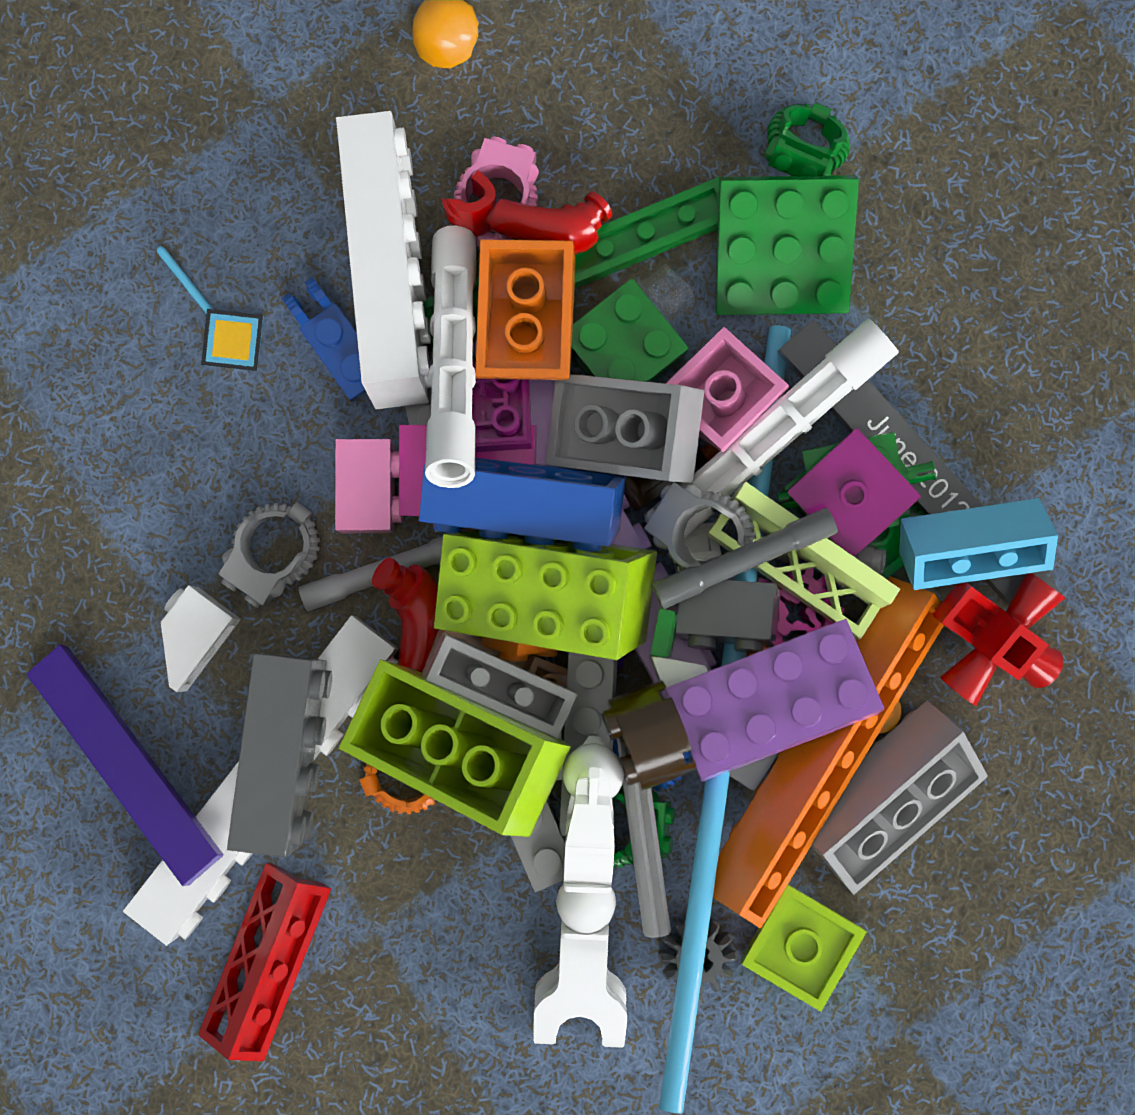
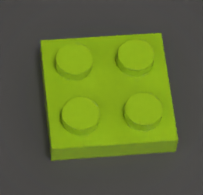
[740,884,867,1012]

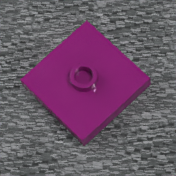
[787,427,922,557]

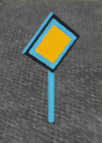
[157,246,264,371]

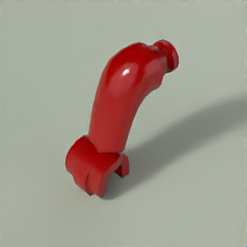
[442,170,613,254]
[372,557,439,673]

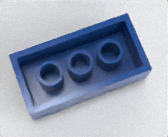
[419,457,626,551]

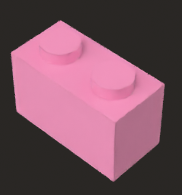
[335,439,403,534]

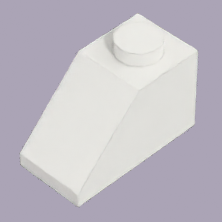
[161,585,241,692]

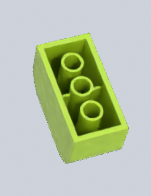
[338,659,571,837]

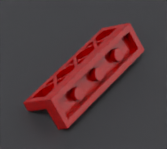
[198,863,331,1062]

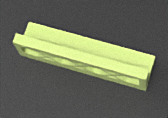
[706,482,900,640]

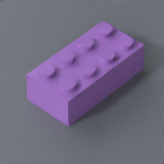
[666,619,885,782]

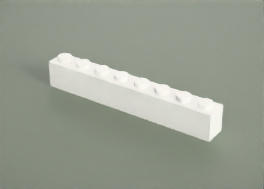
[123,615,399,946]

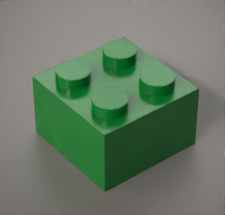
[571,278,689,383]

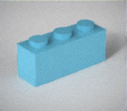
[899,498,1058,590]

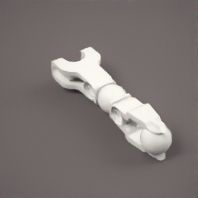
[534,736,627,1048]

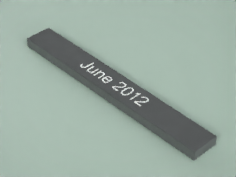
[777,319,1058,606]

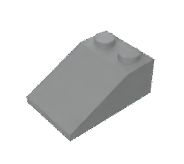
[545,374,705,483]

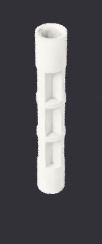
[425,225,477,488]
[644,318,899,539]

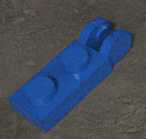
[281,277,366,402]

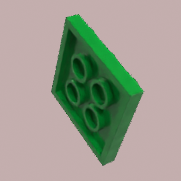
[715,175,859,315]

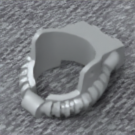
[644,482,756,579]
[219,502,320,608]

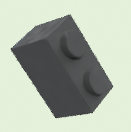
[676,580,780,654]

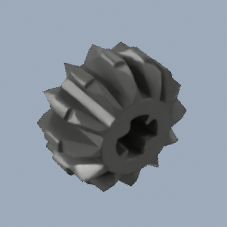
[658,919,737,997]

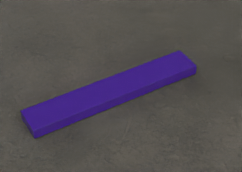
[26,644,224,886]

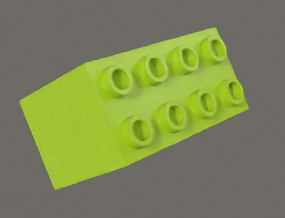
[434,528,657,660]

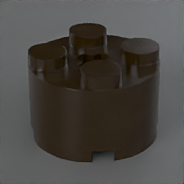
[601,680,696,791]

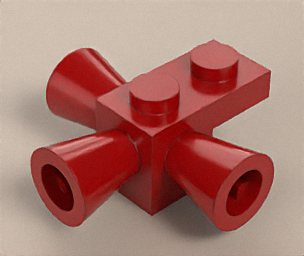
[932,573,1066,706]

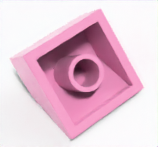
[666,327,789,452]

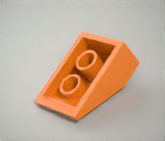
[475,240,575,380]

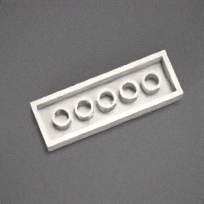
[336,111,432,409]

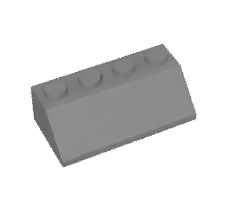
[811,700,988,895]

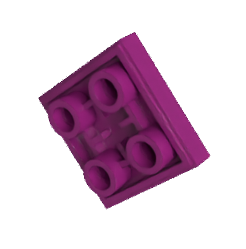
[472,360,532,452]

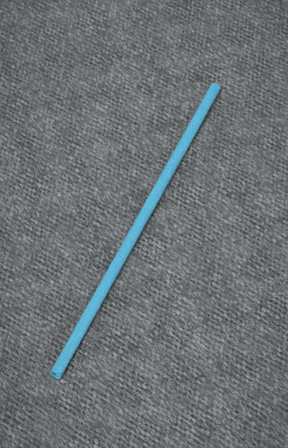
[659,325,791,1113]

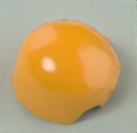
[412,0,479,69]

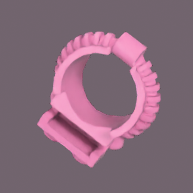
[454,136,539,248]

